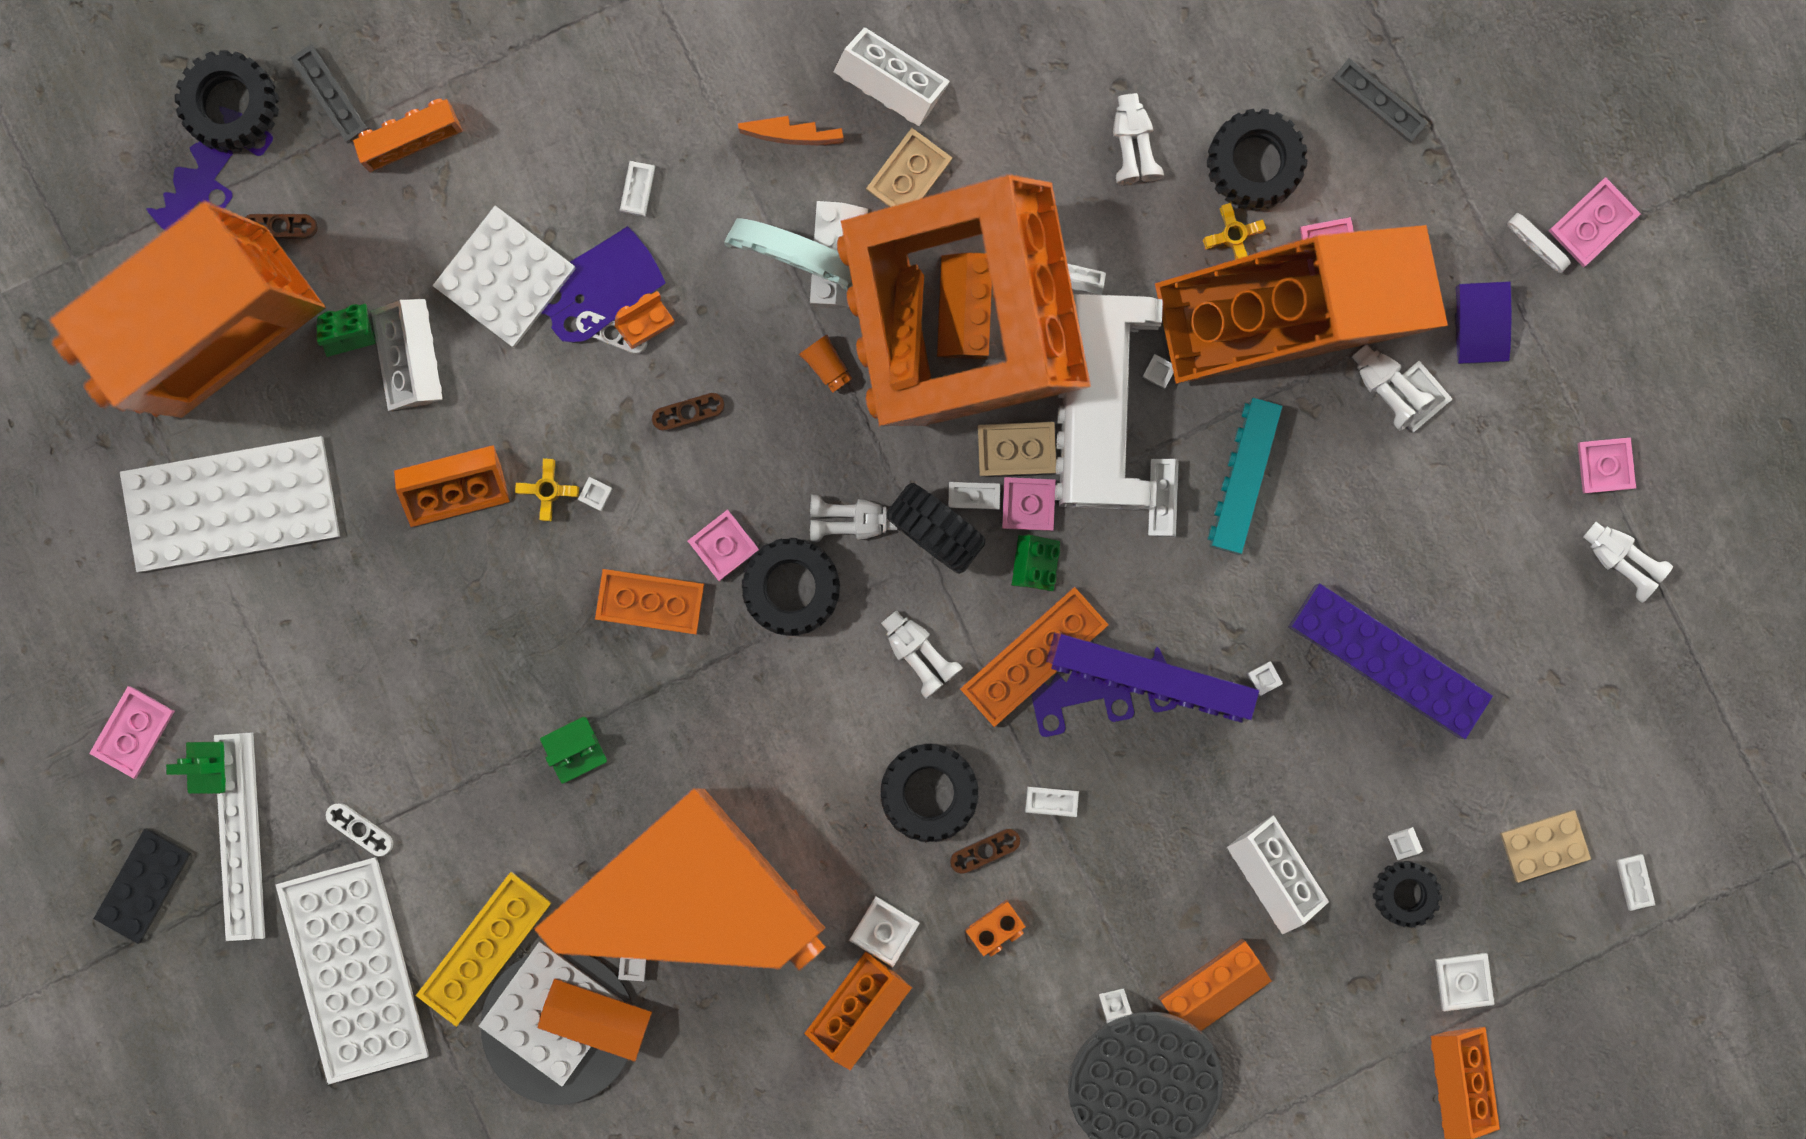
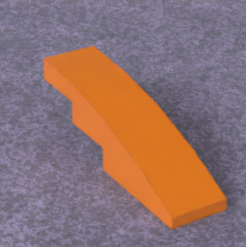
[738,116,844,145]

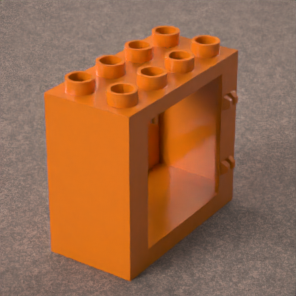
[837,175,1091,426]
[50,201,326,418]

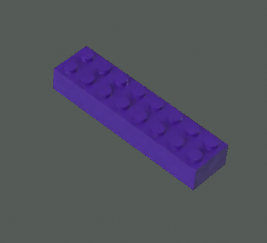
[1288,583,1493,739]
[1046,632,1260,723]

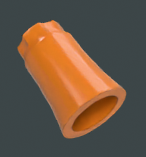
[798,334,853,393]

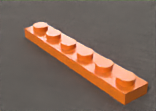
[889,269,924,391]

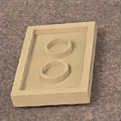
[866,128,953,207]
[978,422,1056,477]
[1500,810,1591,883]

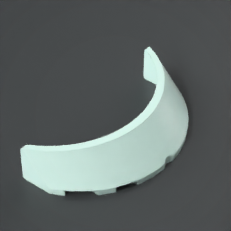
[724,218,853,291]

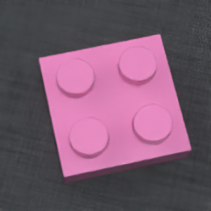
[1578,438,1636,494]
[1002,477,1056,531]
[688,509,759,582]

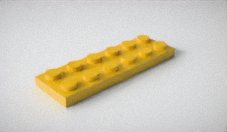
[416,872,552,1027]

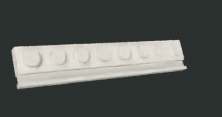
[214,733,265,941]

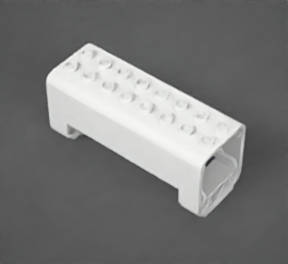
[1055,294,1163,510]

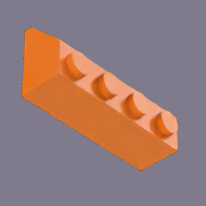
[353,98,463,172]
[937,253,992,359]
[394,445,510,527]
[1158,939,1272,1031]
[804,951,912,1070]
[1431,1027,1500,1139]

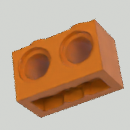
[965,900,1026,957]

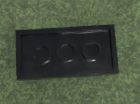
[93,828,191,944]

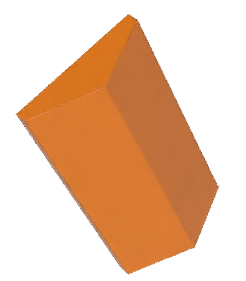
[537,978,652,1061]

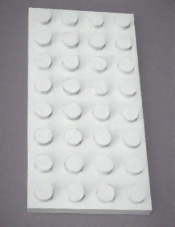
[120,436,340,573]
[275,857,429,1084]

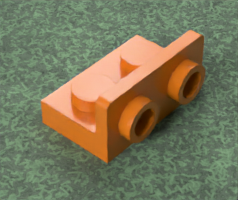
[615,291,675,349]

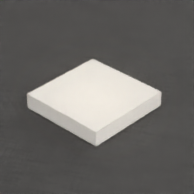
[1380,361,1452,433]
[849,896,920,967]
[1435,953,1494,1011]

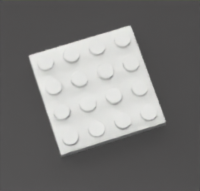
[433,206,576,348]
[479,941,624,1086]

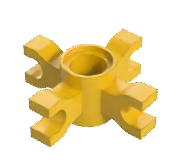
[1203,203,1266,259]
[515,458,579,521]

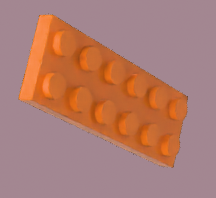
[960,587,1109,727]

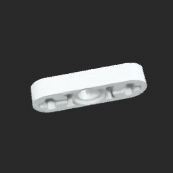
[1507,213,1571,273]
[576,311,647,354]
[326,803,393,856]

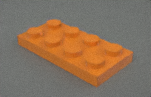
[595,569,705,635]

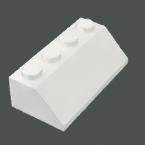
[834,27,950,126]
[810,201,868,309]
[371,299,442,411]
[1227,815,1329,935]

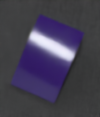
[1455,282,1512,364]

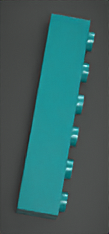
[1207,398,1282,555]

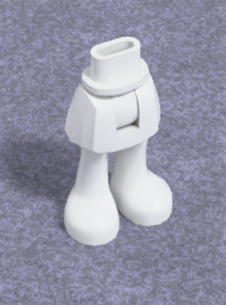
[1113,94,1164,185]
[1352,344,1436,431]
[810,494,897,543]
[1583,522,1673,603]
[881,611,963,699]

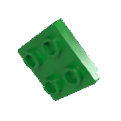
[317,304,376,357]
[1011,535,1060,591]
[540,717,607,784]
[166,742,226,794]

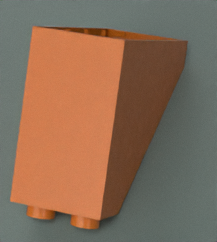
[1155,225,1448,383]
[534,788,825,970]

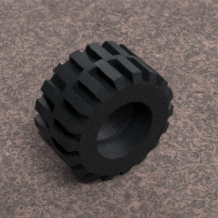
[1373,861,1442,928]

